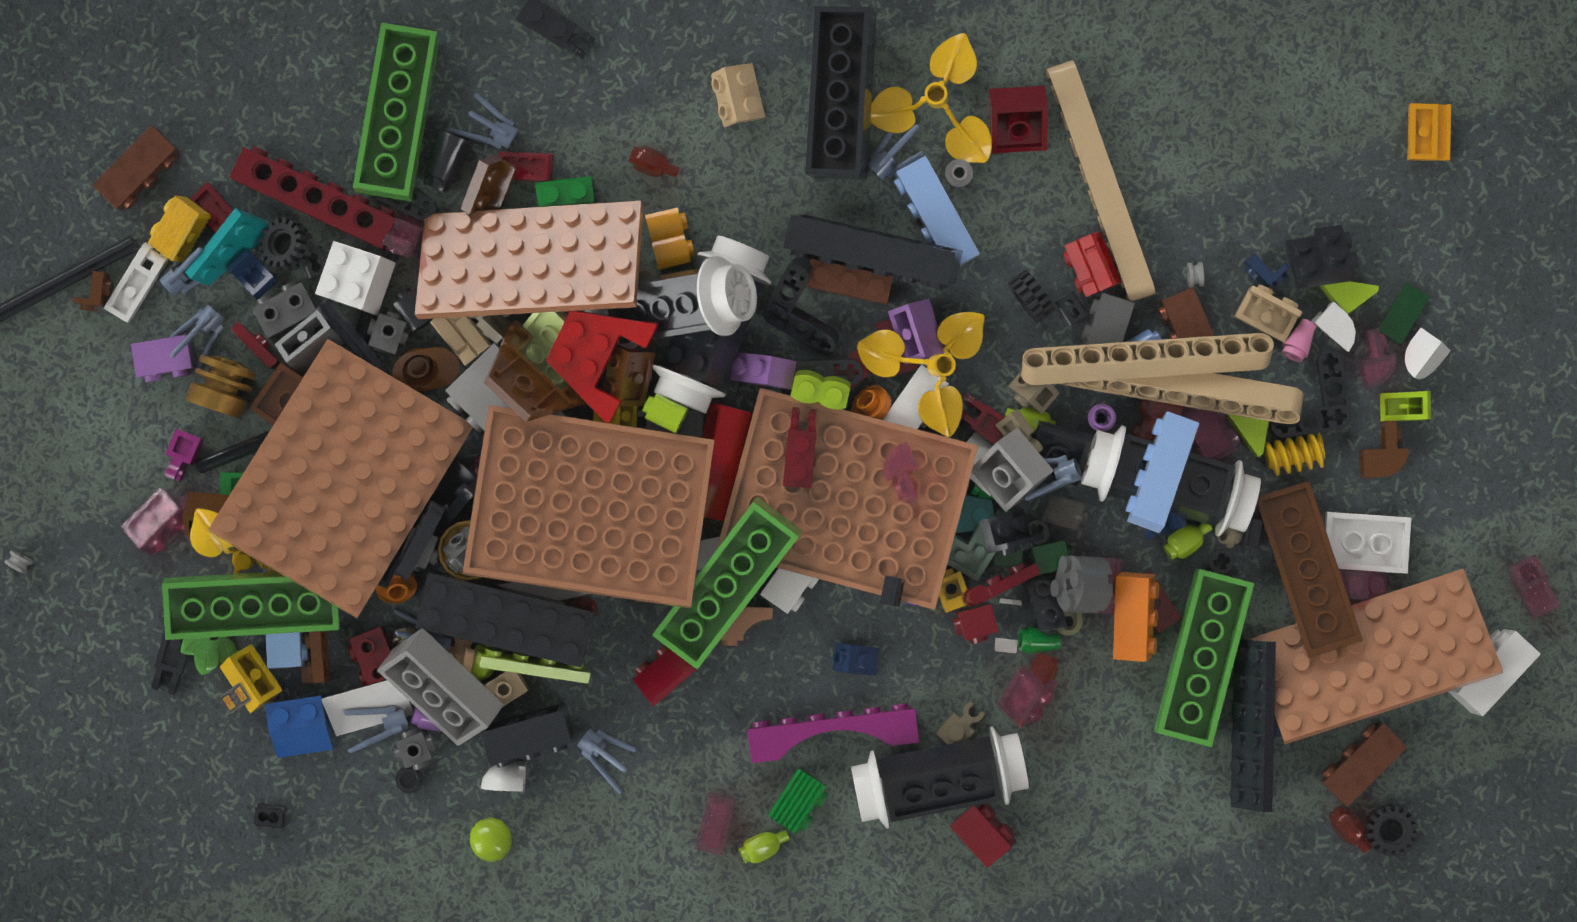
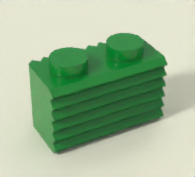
[535,176,596,207]
[768,767,828,834]

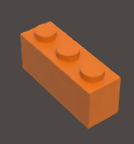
[1113,572,1159,662]

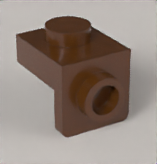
[73,271,113,312]

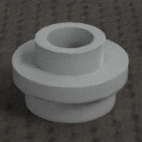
[945,159,973,187]

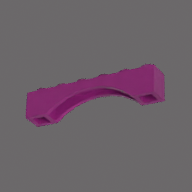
[747,703,919,763]

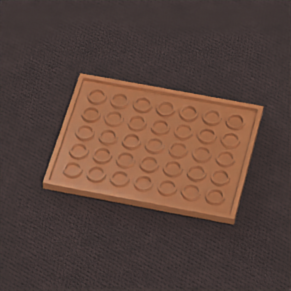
[208,339,473,618]
[717,388,978,610]
[463,405,714,608]

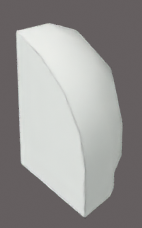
[1311,302,1356,352]
[1405,328,1451,379]
[481,761,526,791]

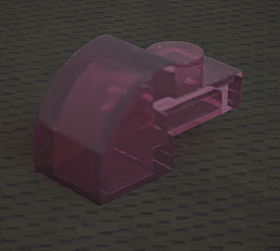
[382,213,425,259]
[1358,328,1396,389]
[884,442,918,504]
[1509,554,1560,620]
[1339,570,1387,600]

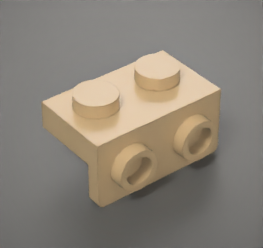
[711,63,765,127]
[1234,284,1302,343]

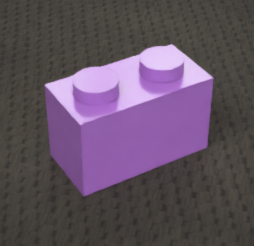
[888,299,945,365]
[131,335,196,383]
[730,352,796,389]

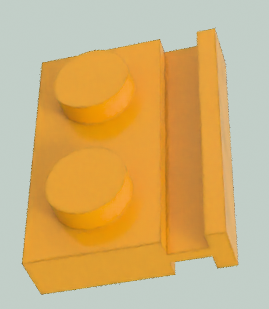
[1407,103,1451,161]

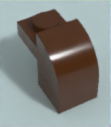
[1359,421,1409,478]

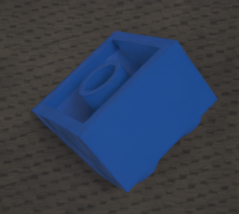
[265,694,333,758]

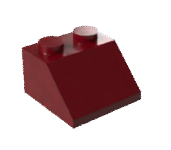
[989,85,1048,154]
[633,645,697,707]

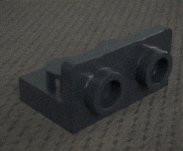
[980,509,1044,556]

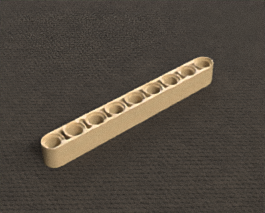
[1046,60,1155,302]
[1021,333,1274,385]
[1059,360,1304,424]

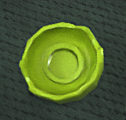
[470,817,512,863]

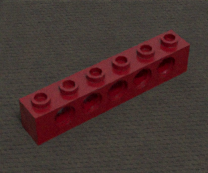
[229,146,399,250]

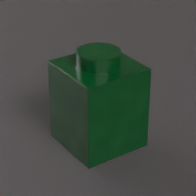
[1031,540,1074,575]

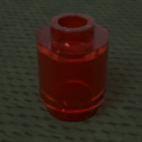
[1024,652,1059,696]

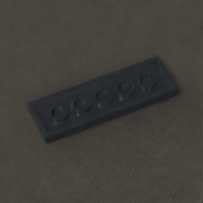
[1229,639,1276,812]

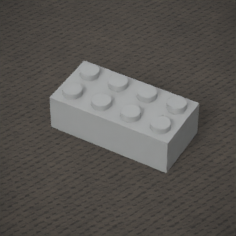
[377,628,504,746]

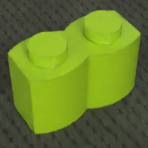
[790,370,851,409]
[642,393,689,434]

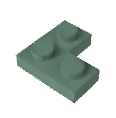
[947,519,996,581]

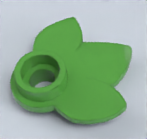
[181,637,236,675]

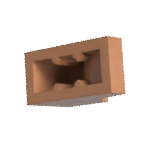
[720,606,773,646]

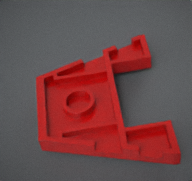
[546,310,659,424]

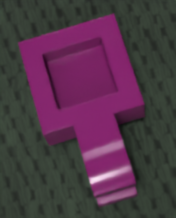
[165,429,204,482]

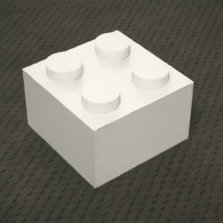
[315,241,396,316]

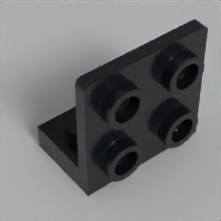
[429,456,478,532]

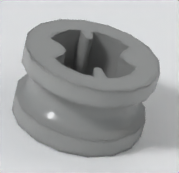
[1187,262,1204,288]
[4,550,33,574]

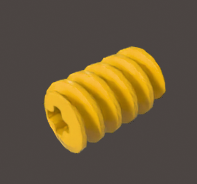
[1264,433,1325,476]

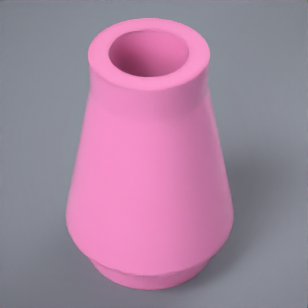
[1282,319,1317,362]

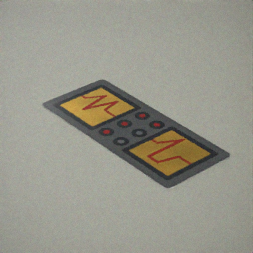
[220,682,251,714]

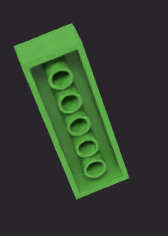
[353,23,440,202]
[652,497,802,669]
[1153,568,1254,747]
[162,572,339,640]

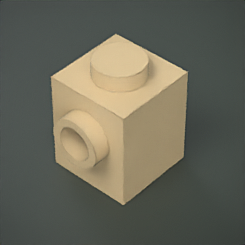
[485,672,530,707]

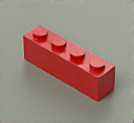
[702,403,752,522]

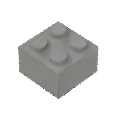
[972,428,1054,512]

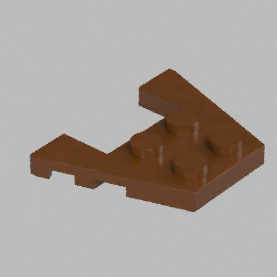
[484,320,586,422]

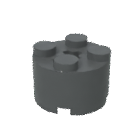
[1050,556,1113,614]

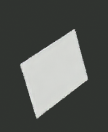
[321,680,413,736]

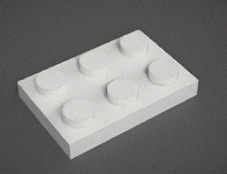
[1325,512,1411,574]

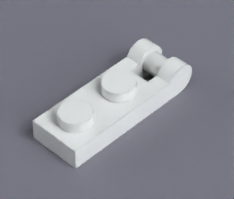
[104,242,169,324]

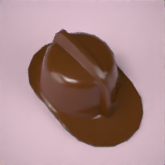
[392,347,460,392]

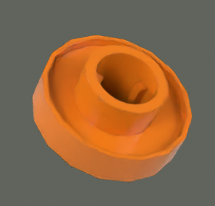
[851,385,892,420]
[376,571,417,604]

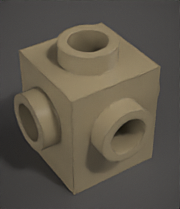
[1008,371,1060,414]

